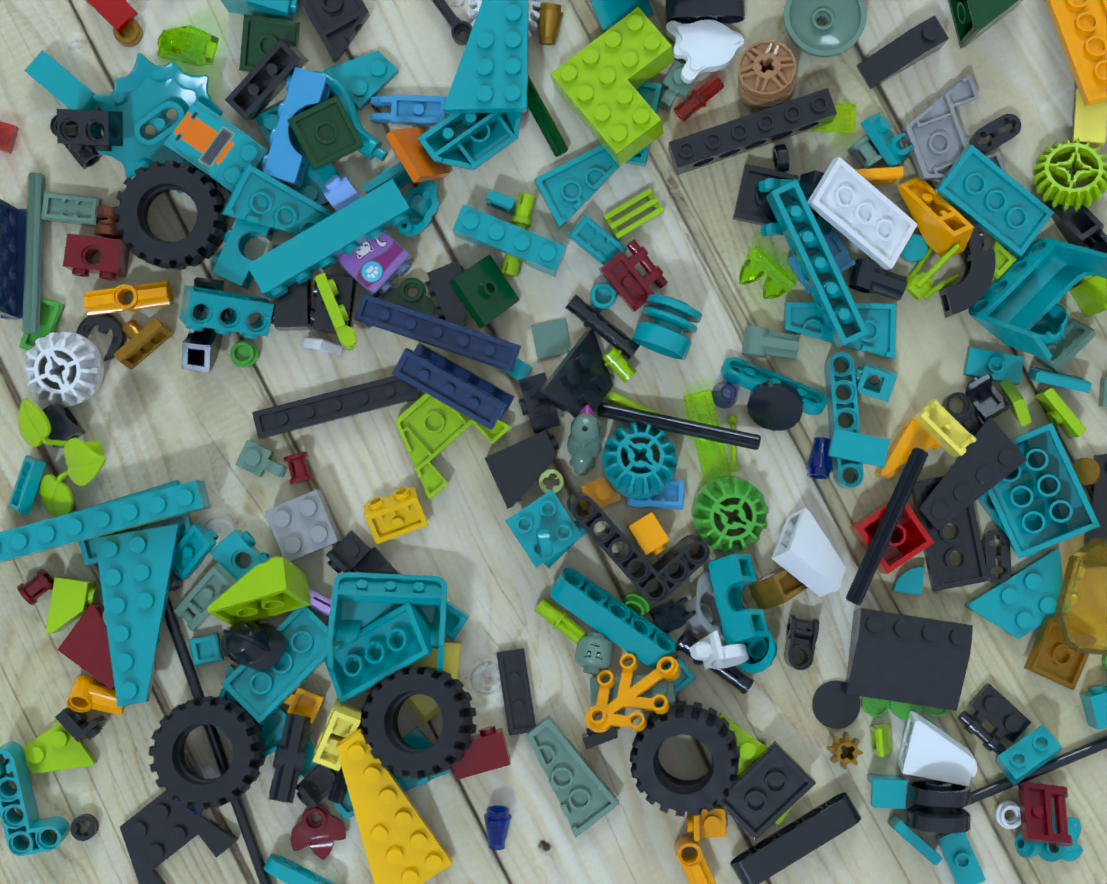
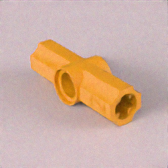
[83,281,173,316]

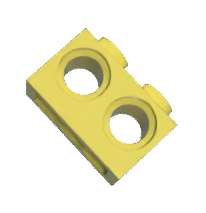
[312,700,362,771]

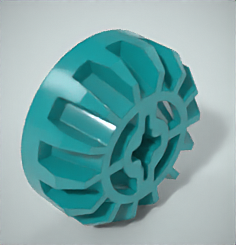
[602,422,678,499]

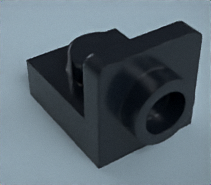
[326,530,372,574]
[55,707,106,742]
[582,726,621,749]

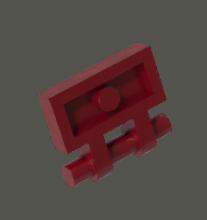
[599,239,668,312]

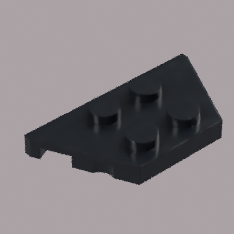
[300,0,370,63]
[536,329,614,418]

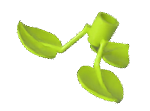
[18,398,107,518]

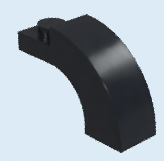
[939,224,995,318]
[182,277,226,372]

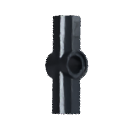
[268,713,311,804]

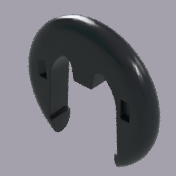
[76,314,125,361]

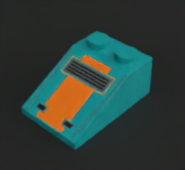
[163,100,268,194]

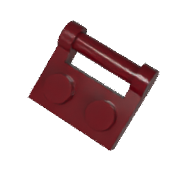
[1018,782,1073,847]

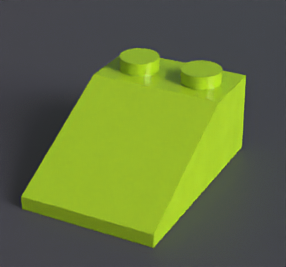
[207,557,311,626]

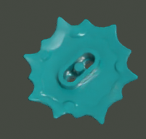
[93,53,223,194]

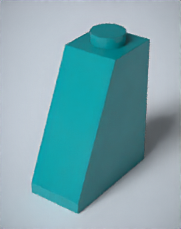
[221,0,300,21]

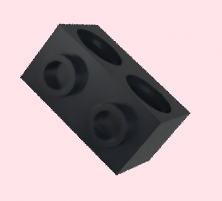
[57,109,123,151]

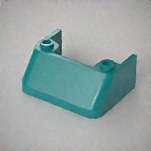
[326,572,447,672]

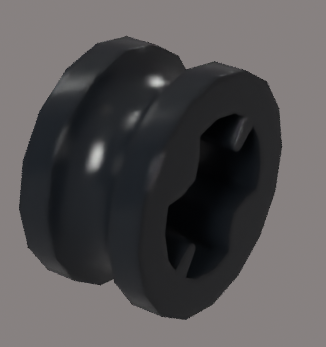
[70,814,99,841]

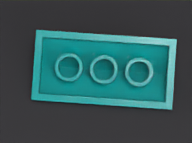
[325,602,432,704]

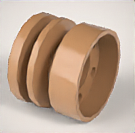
[738,40,796,112]

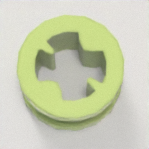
[539,469,563,494]

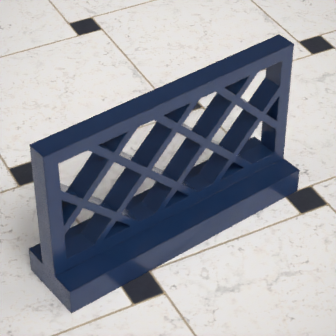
[0,199,27,320]

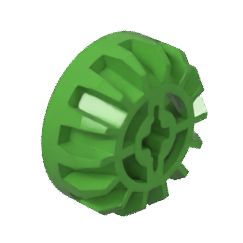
[691,476,769,553]

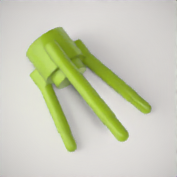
[905,243,960,301]

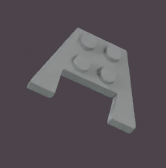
[902,75,1007,180]

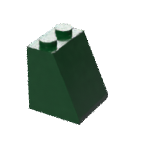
[948,0,1023,48]

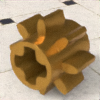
[826,732,863,769]

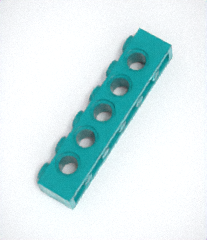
[766,180,869,348]

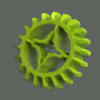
[1032,138,1107,211]

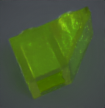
[157,25,219,66]

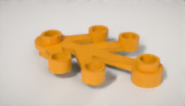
[585,653,681,733]

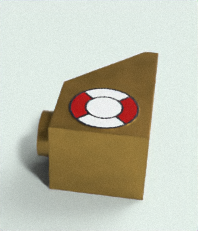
[748,567,808,610]

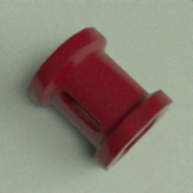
[283,452,314,485]
[17,569,54,605]

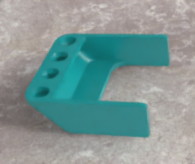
[968,238,1107,360]

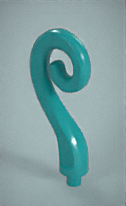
[311,71,388,161]

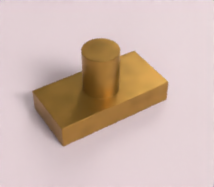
[113,318,173,370]

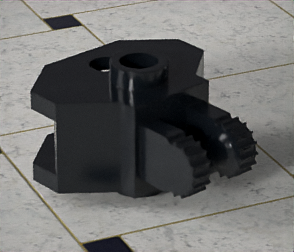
[519,372,561,434]

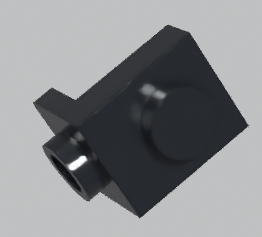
[965,373,1009,423]
[296,764,337,808]

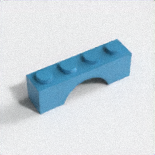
[262,67,333,189]

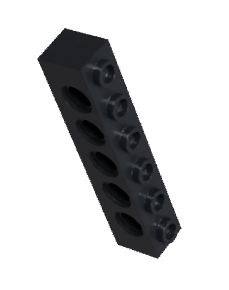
[668,88,837,175]

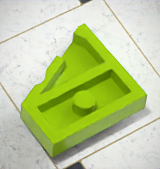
[23,722,97,774]

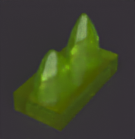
[739,245,798,299]

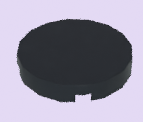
[747,381,803,431]

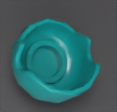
[1029,304,1069,345]

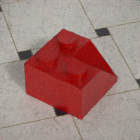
[849,499,934,574]

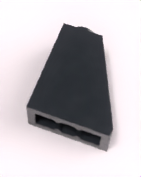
[485,430,560,509]

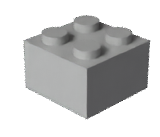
[264,490,342,562]

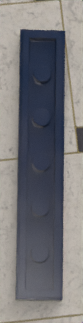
[354,293,522,373]

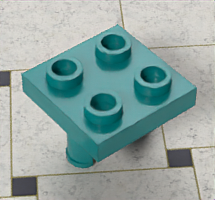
[505,490,583,567]

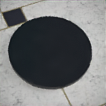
[812,681,860,729]

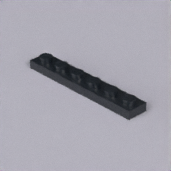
[252,376,420,439]

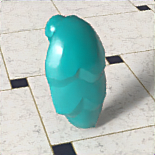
[397,181,440,237]

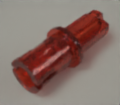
[673,76,724,123]

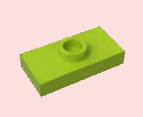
[1034,387,1086,438]

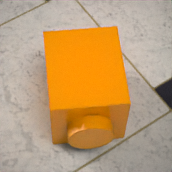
[627,512,670,556]

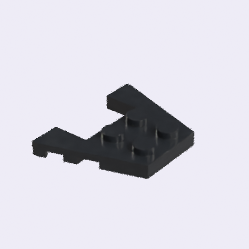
[120,790,238,884]

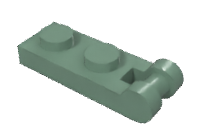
[173,563,237,632]

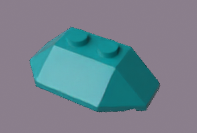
[418,112,522,171]

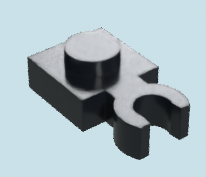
[649,597,696,633]

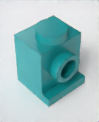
[855,362,898,402]

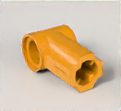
[66,674,125,716]
[674,835,716,884]

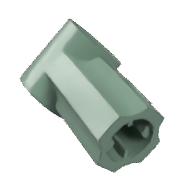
[742,326,799,359]

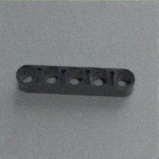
[730,792,862,884]

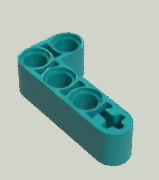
[0,742,70,856]

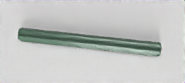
[22,172,45,334]

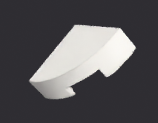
[303,337,343,356]

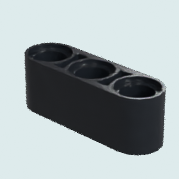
[665,0,745,24]

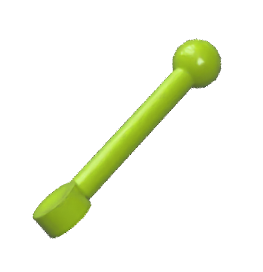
[727,414,740,472]

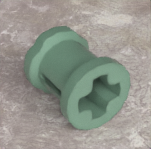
[847,135,883,169]

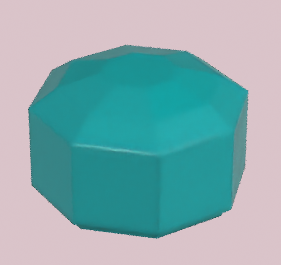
[590,283,616,310]

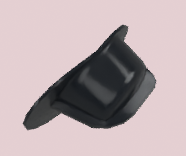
[223,621,286,670]

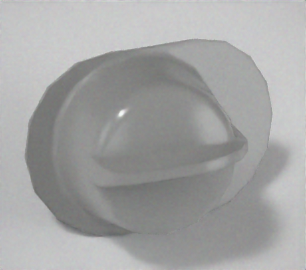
[686,571,722,636]

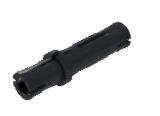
[565,294,640,359]

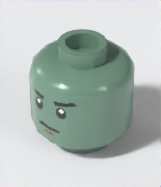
[575,632,613,675]

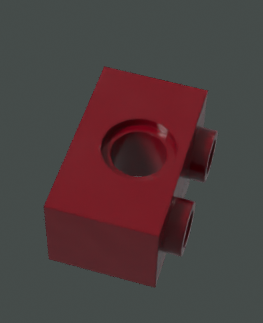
[63,233,130,281]

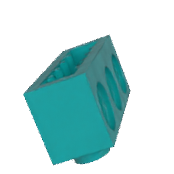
[179,285,274,339]

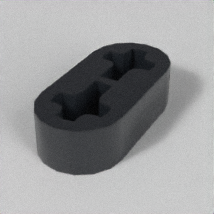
[970,114,1021,154]
[981,531,1012,583]

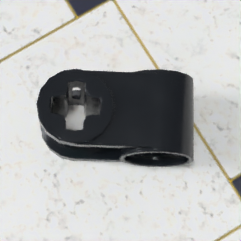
[784,615,819,670]

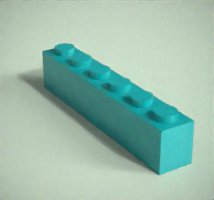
[246,179,412,298]

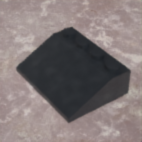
[845,608,973,711]

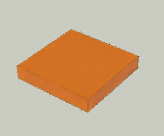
[385,126,451,183]

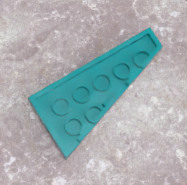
[443,0,529,114]
[95,524,181,707]

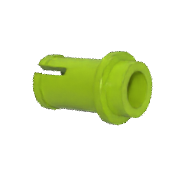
[602,347,637,383]

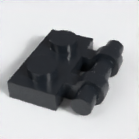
[958,683,1031,755]

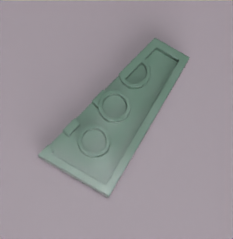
[527,715,619,838]

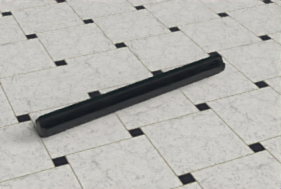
[597,402,761,450]
[846,447,928,605]

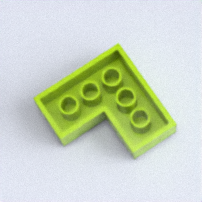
[550,7,674,166]

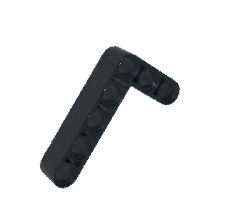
[567,492,710,603]

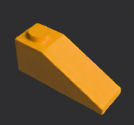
[898,176,974,258]

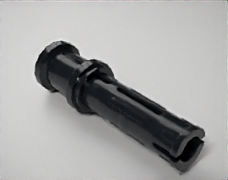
[675,629,754,694]

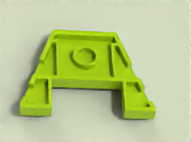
[395,393,511,500]

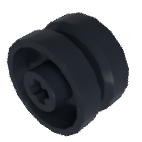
[907,780,971,833]

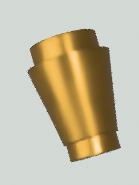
[537,3,564,45]

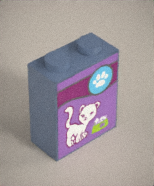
[336,231,413,298]

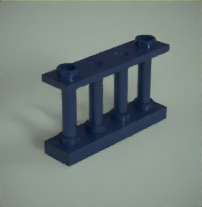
[392,343,515,430]

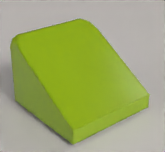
[870,723,893,757]

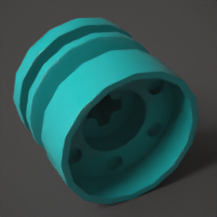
[631,294,702,360]

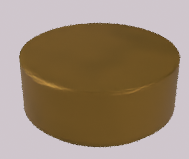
[113,19,143,47]
[1072,458,1102,486]

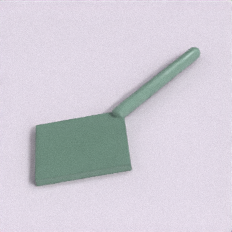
[531,319,614,380]

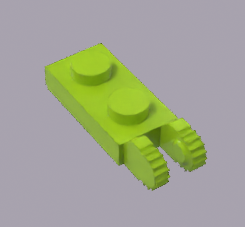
[315,272,358,351]

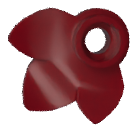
[291,804,346,860]

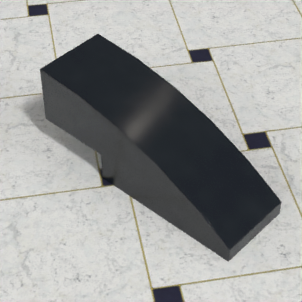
[1045,200,1107,253]

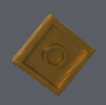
[1024,617,1095,690]

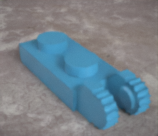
[370,94,447,126]

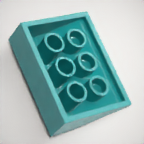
[987,422,1100,559]

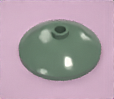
[783,0,866,57]

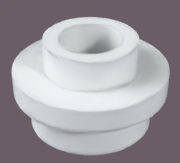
[995,800,1021,829]

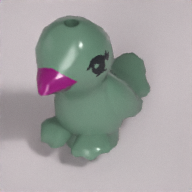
[567,405,602,476]

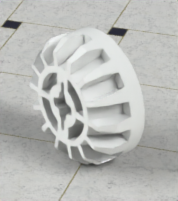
[23,332,104,407]

